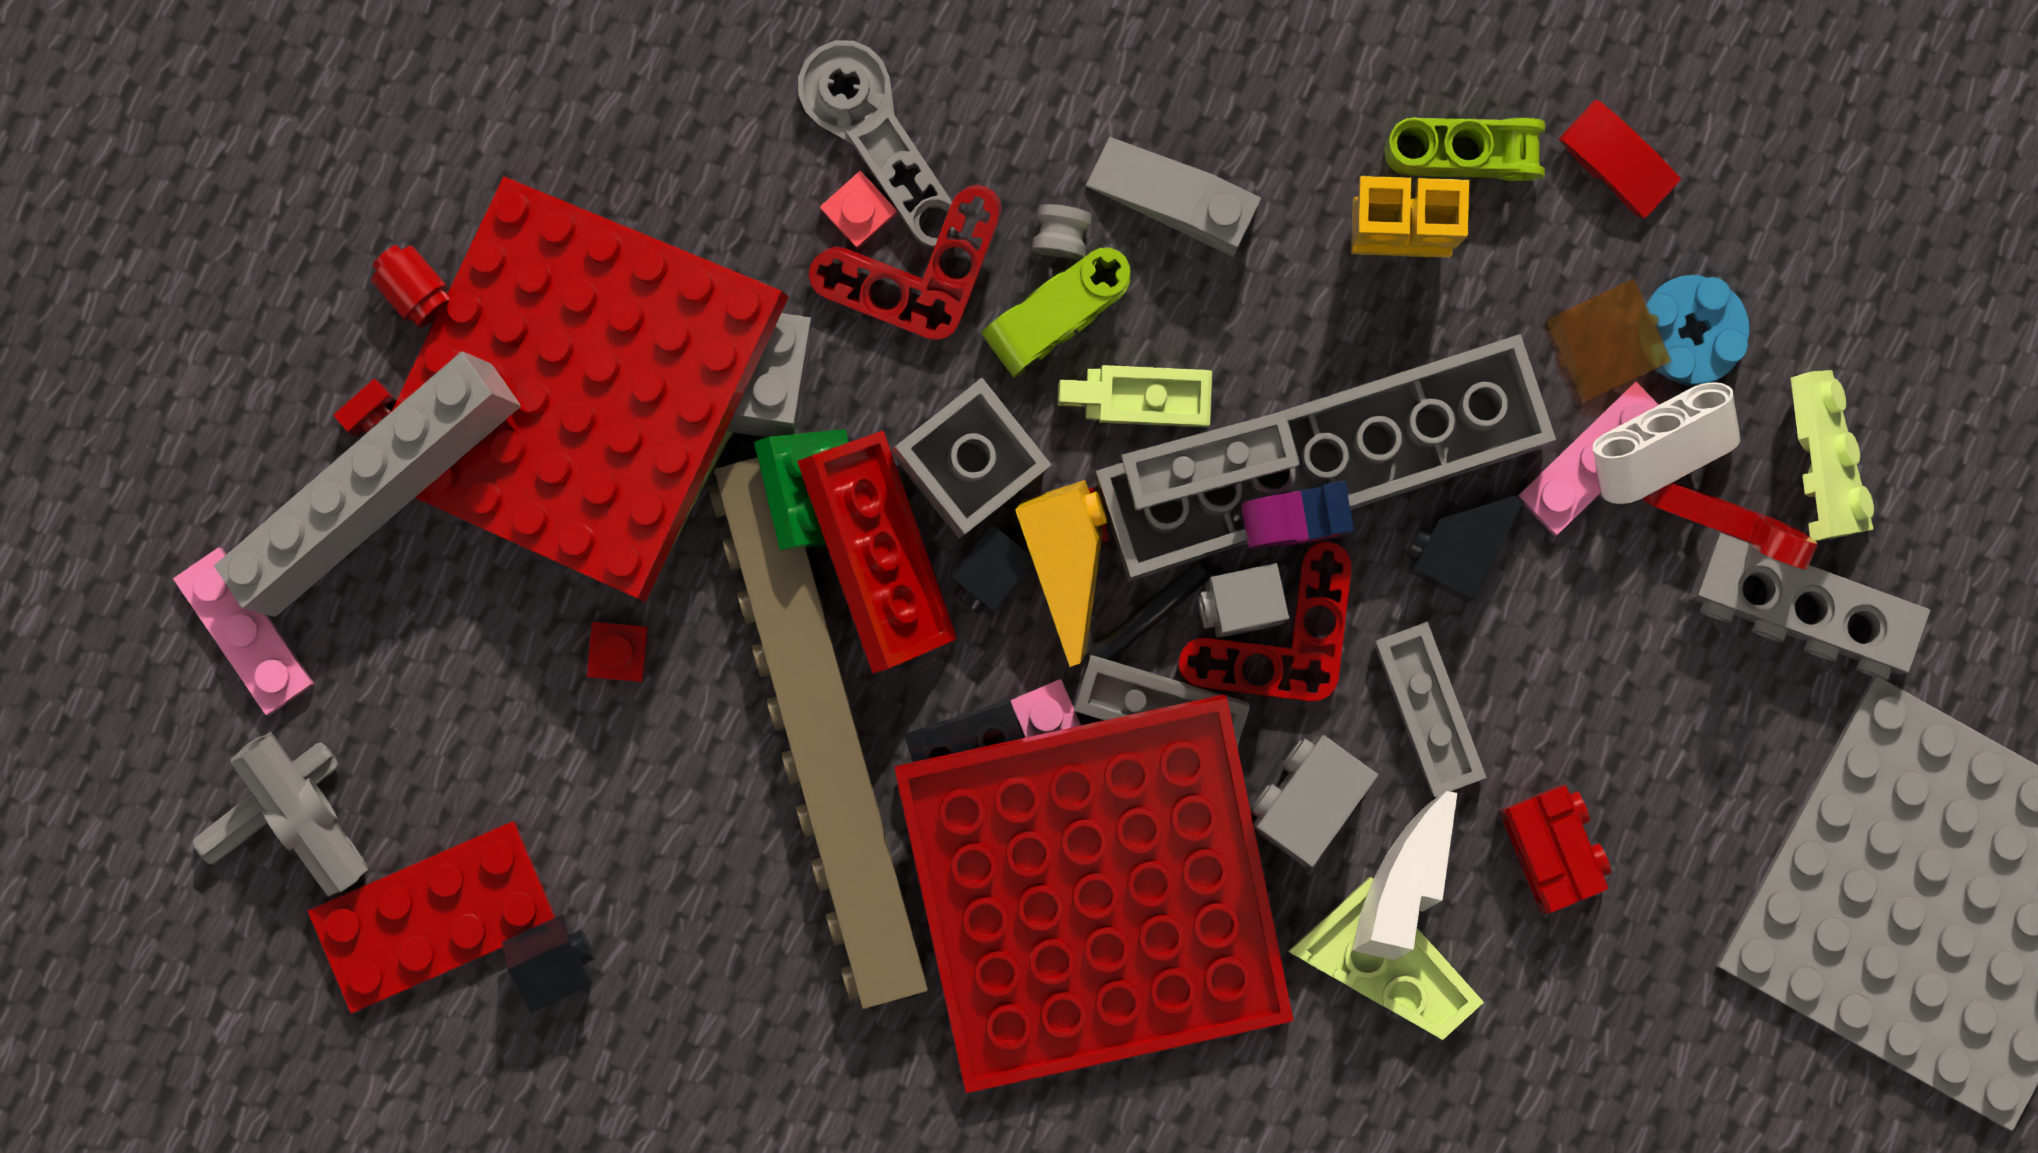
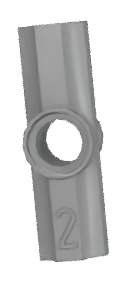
[231,732,368,897]

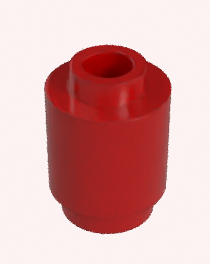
[371,245,451,328]

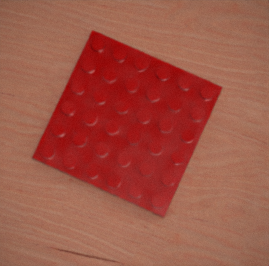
[391,176,789,603]
[894,694,1294,1093]

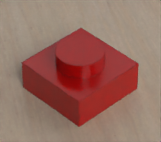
[333,378,396,437]
[586,622,649,683]

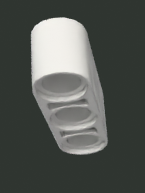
[1593,383,1740,504]

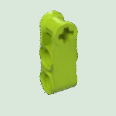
[1384,117,1546,181]
[981,247,1130,378]

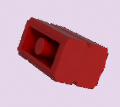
[1498,785,1612,914]

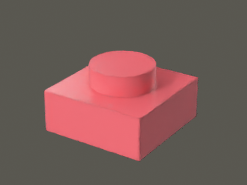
[820,170,898,250]

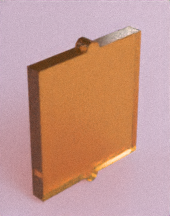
[1546,279,1673,402]

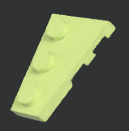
[1791,370,1874,541]
[1287,877,1484,1040]

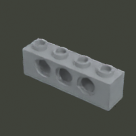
[1689,533,1930,680]

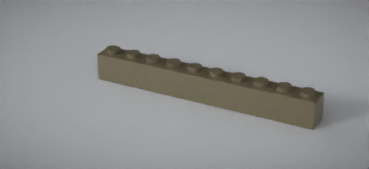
[708,457,929,1009]

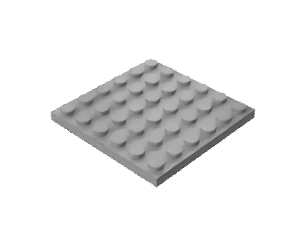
[1715,676,2038,1131]

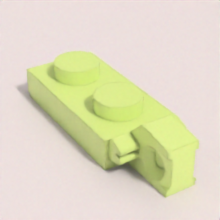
[1057,365,1212,428]

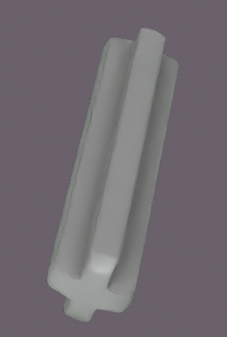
[193,742,339,865]

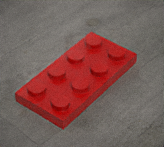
[797,430,957,674]
[308,821,556,1013]

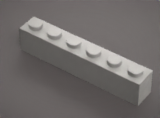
[214,351,521,617]

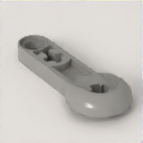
[798,40,958,248]

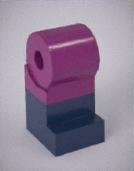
[1241,481,1354,549]

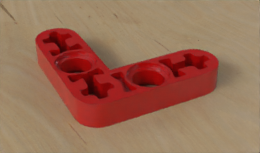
[808,185,1002,340]
[1641,482,1818,570]
[1178,542,1352,702]

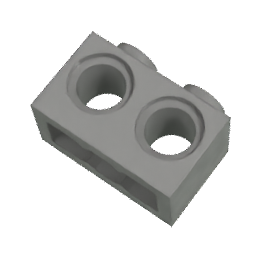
[1197,563,1289,639]

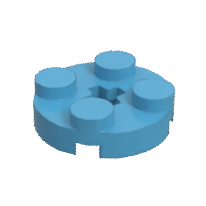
[1637,275,1749,386]

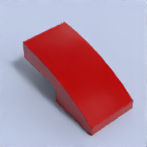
[1558,100,1682,219]

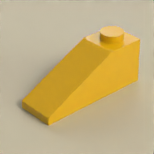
[1015,480,1107,667]

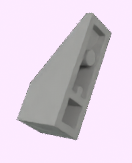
[1086,137,1261,257]

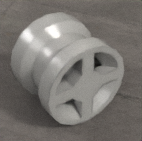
[1031,204,1092,260]

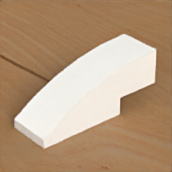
[1352,791,1457,960]

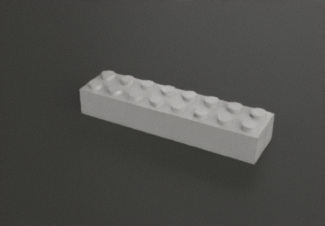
[1094,334,1556,582]

